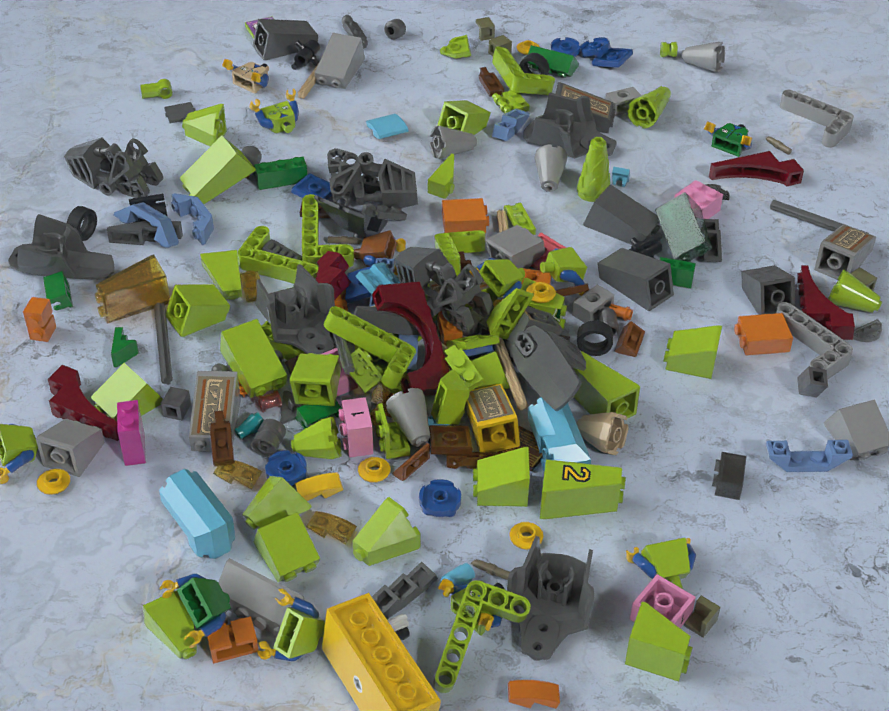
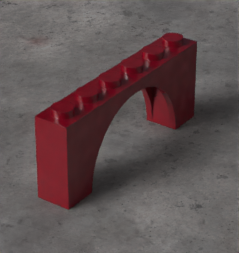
[372,281,450,396]

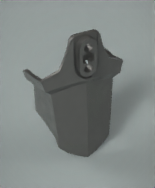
[523,93,617,159]
[254,264,335,354]
[507,536,594,661]

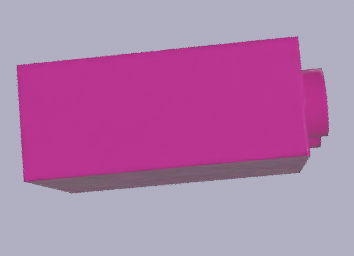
[117,400,146,466]

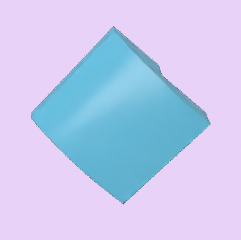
[366,114,409,139]
[356,262,400,294]

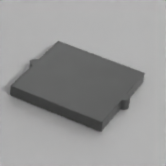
[164,102,196,123]

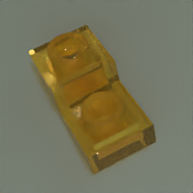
[240,271,261,302]
[370,383,390,426]
[213,460,263,490]
[306,511,357,545]

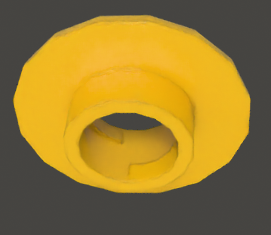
[516,40,540,55]
[526,282,556,303]
[358,457,391,483]
[37,469,70,495]
[509,522,544,550]

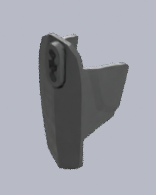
[8,214,115,279]
[512,325,586,411]

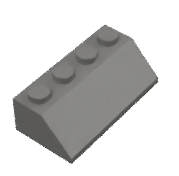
[218,558,304,638]

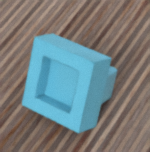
[612,167,630,187]

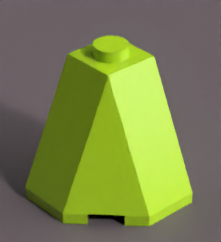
[182,104,227,147]
[200,250,242,300]
[470,350,510,389]
[242,476,312,530]
[353,497,421,566]

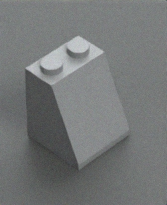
[485,225,545,269]
[824,399,889,461]
[36,419,105,477]

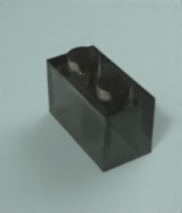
[712,452,747,500]

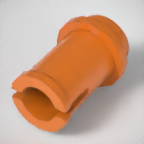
[609,304,633,321]

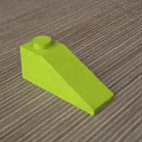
[428,153,455,199]
[486,288,534,340]

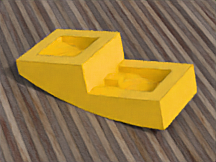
[295,472,344,501]

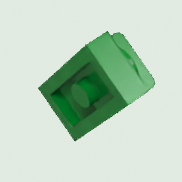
[111,327,139,367]

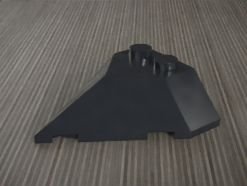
[314,195,388,240]

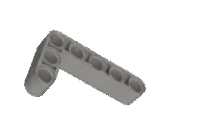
[780,90,854,148]
[776,302,853,380]

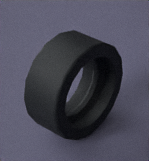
[519,53,550,75]
[67,206,97,241]
[577,320,613,356]

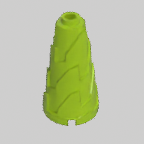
[627,86,671,128]
[577,137,610,202]

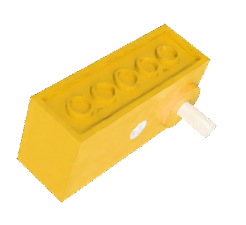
[322,593,441,711]

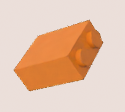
[442,198,489,233]
[734,313,793,355]

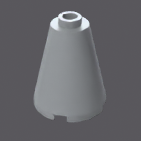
[682,42,725,72]
[430,126,477,159]
[534,144,567,192]
[386,388,430,447]

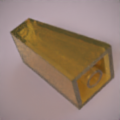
[94,254,170,324]

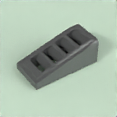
[262,239,302,261]

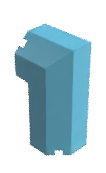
[527,397,591,471]
[159,469,235,559]

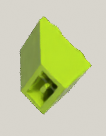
[431,370,470,425]

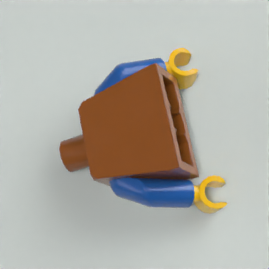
[354,230,406,275]

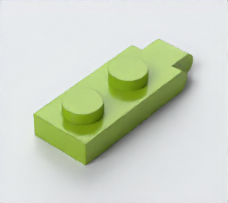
[444,345,485,392]

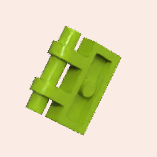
[492,90,530,113]

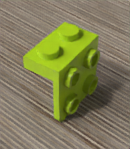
[375,403,410,459]

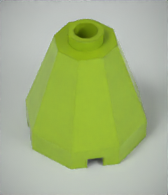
[291,417,342,459]

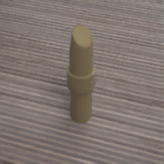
[766,136,792,155]
[328,236,362,244]
[471,559,510,580]

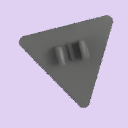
[280,390,305,424]

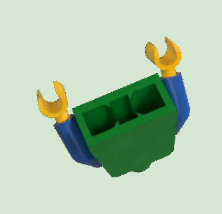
[704,121,752,157]
[159,574,231,648]

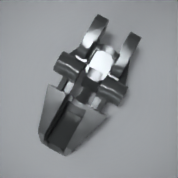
[64,137,163,198]
[327,148,418,208]
[395,247,494,333]

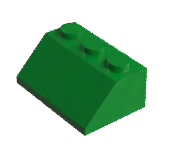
[528,45,579,78]
[253,156,308,190]

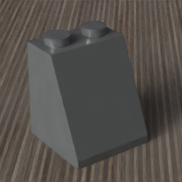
[741,265,795,315]
[503,306,563,363]

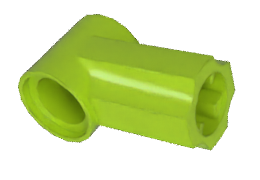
[140,79,173,99]

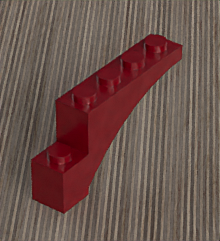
[709,151,804,187]
[316,251,351,301]
[797,265,855,340]
[48,365,119,441]

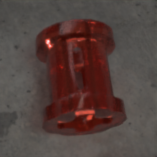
[257,390,282,412]

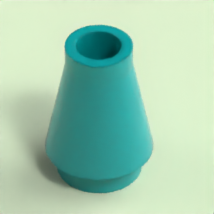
[234,412,264,439]

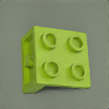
[341,348,384,394]

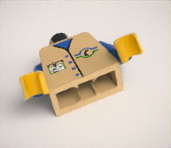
[222,59,269,94]

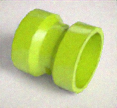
[660,42,678,57]

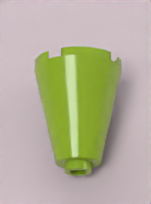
[828,270,882,313]

